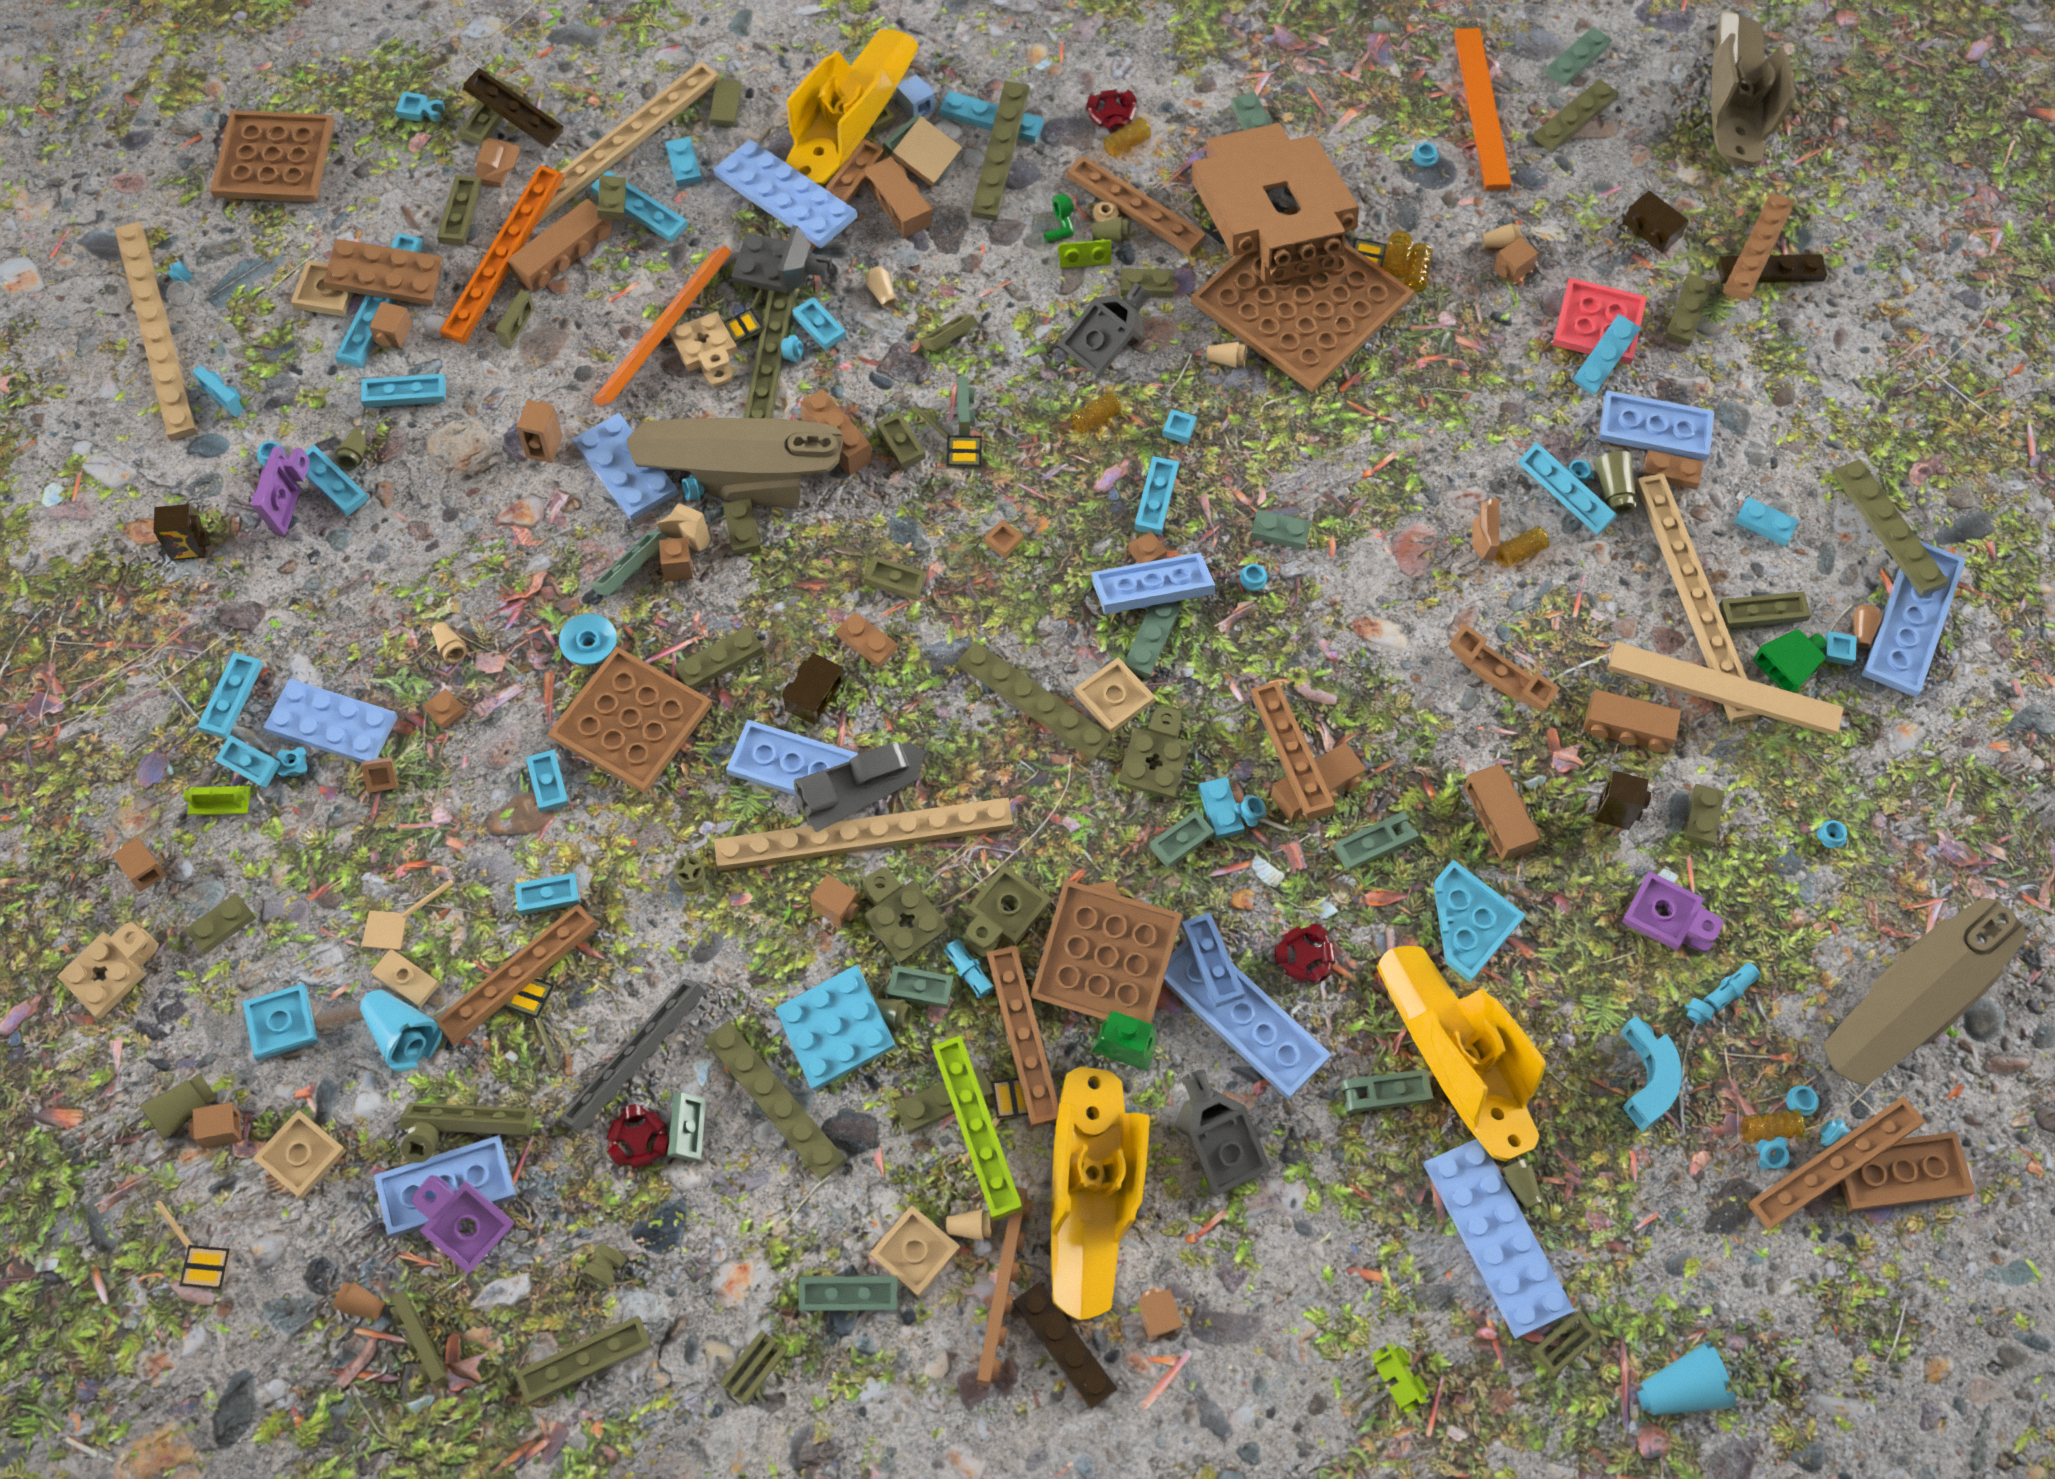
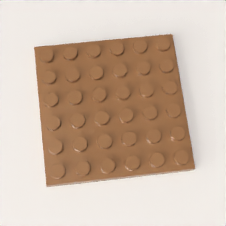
[1191,205,1414,393]

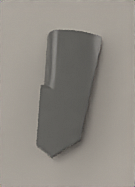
[794,742,925,832]

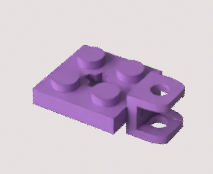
[251,446,309,536]
[1622,871,1724,952]
[412,1175,515,1274]

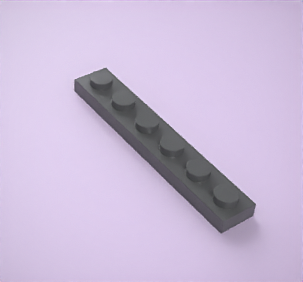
[559,978,706,1133]

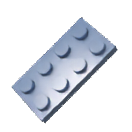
[1598,390,1714,461]
[572,413,678,521]
[1091,553,1215,614]
[263,678,398,763]
[726,720,858,796]
[374,1135,517,1239]

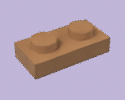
[1642,450,1703,490]
[836,612,898,668]

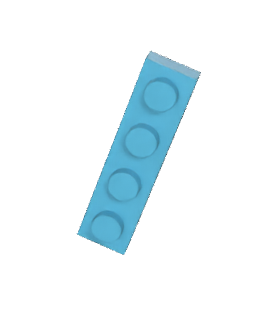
[940,91,1044,143]
[591,170,688,243]
[1518,442,1618,536]

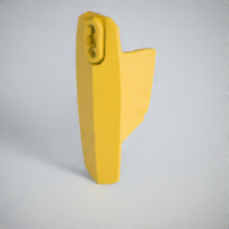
[785,29,919,186]
[1377,946,1546,1162]
[1051,1066,1150,1321]

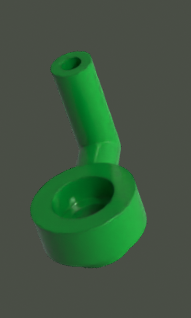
[1043,193,1074,243]

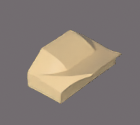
[657,503,711,551]

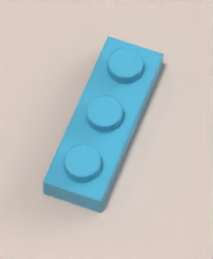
[1572,314,1641,395]
[361,374,446,408]
[299,445,369,516]
[1134,456,1179,536]
[197,652,263,739]

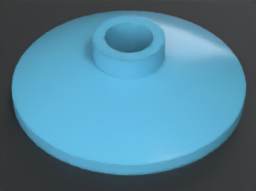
[559,614,617,666]

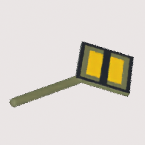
[1346,230,1387,268]
[723,288,765,344]
[913,405,982,468]
[502,978,558,1068]

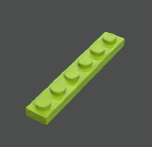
[932,1035,1024,1221]

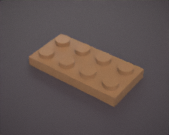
[324,239,443,306]
[1840,1132,1976,1212]

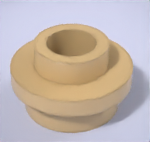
[1092,202,1118,223]

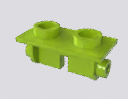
[1057,239,1112,268]
[183,786,251,815]
[1372,1343,1429,1414]

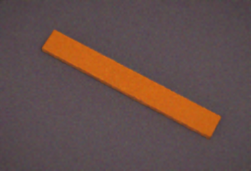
[1454,28,1512,191]
[439,165,564,345]
[592,245,731,406]

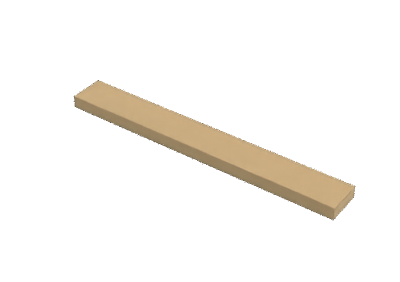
[1608,642,1844,736]

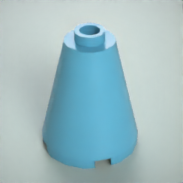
[360,989,442,1072]
[1636,1341,1737,1416]

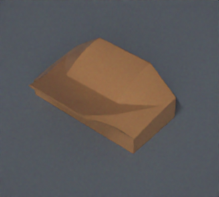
[475,138,521,188]
[1472,498,1500,561]

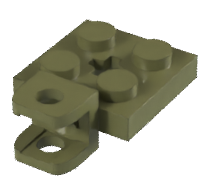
[1118,706,1190,800]
[965,865,1052,959]
[863,867,949,965]

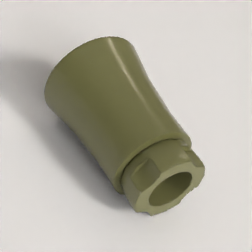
[1593,451,1636,515]
[139,1073,217,1142]

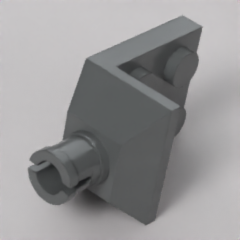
[731,225,832,294]
[1058,282,1152,378]
[1174,1070,1271,1196]

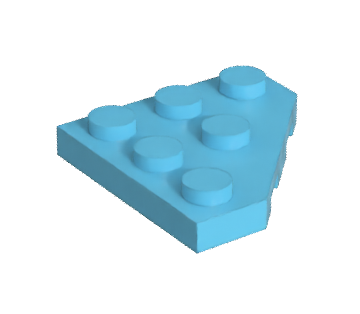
[1433,860,1526,983]

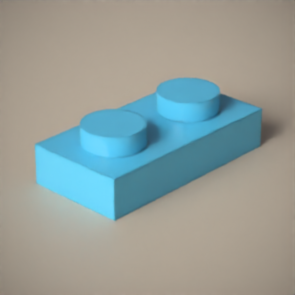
[665,137,702,187]
[792,297,846,351]
[192,365,244,417]
[1734,497,1799,546]
[215,735,281,788]
[526,750,569,813]
[1198,777,1245,840]
[514,873,580,916]

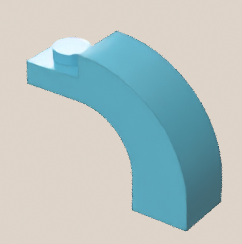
[1620,1016,1682,1133]

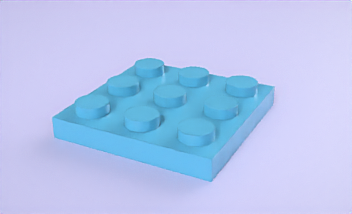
[775,965,897,1091]

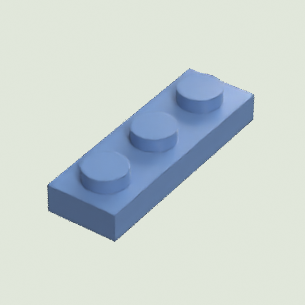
[1181,912,1245,1008]

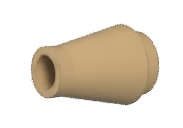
[1482,223,1521,249]
[864,266,897,308]
[1207,342,1247,369]
[431,622,466,664]
[946,1208,994,1241]

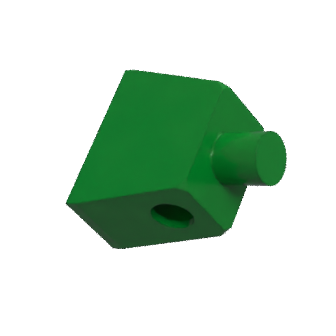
[1752,629,1827,693]
[1092,1011,1158,1071]

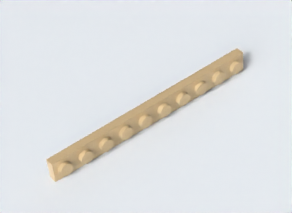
[536,61,720,226]
[115,221,198,441]
[1635,473,1760,723]
[714,797,1013,871]

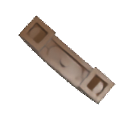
[1448,623,1560,711]

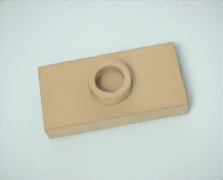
[371,949,440,1009]

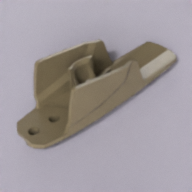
[1711,12,1795,166]
[628,418,844,509]
[1823,898,2026,1086]

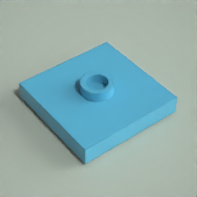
[242,983,319,1061]

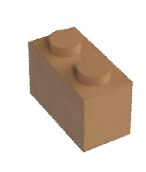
[516,400,563,463]

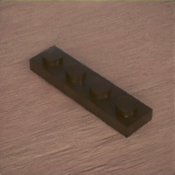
[463,68,564,148]
[1717,254,1827,284]
[1013,1282,1118,1411]

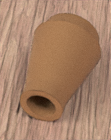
[1853,605,1883,649]
[333,1282,387,1321]

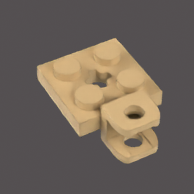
[668,311,738,387]
[57,922,159,1019]

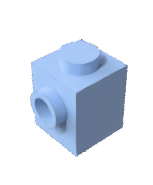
[896,74,935,119]

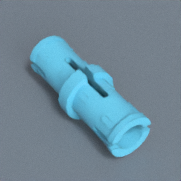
[944,939,995,999]
[1703,962,1761,1014]

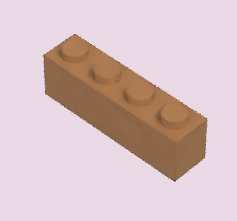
[508,198,612,293]

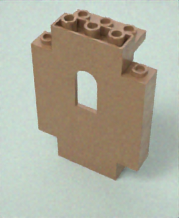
[1192,123,1359,284]

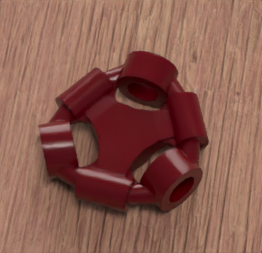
[1086,89,1138,135]
[1274,923,1336,985]
[606,1104,670,1169]

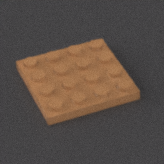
[210,110,335,203]
[548,646,713,794]
[1030,879,1183,1024]

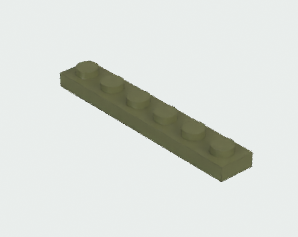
[971,81,1030,221]
[1834,459,1949,597]
[958,641,1113,762]
[704,1020,846,1182]

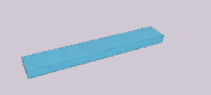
[335,233,424,368]

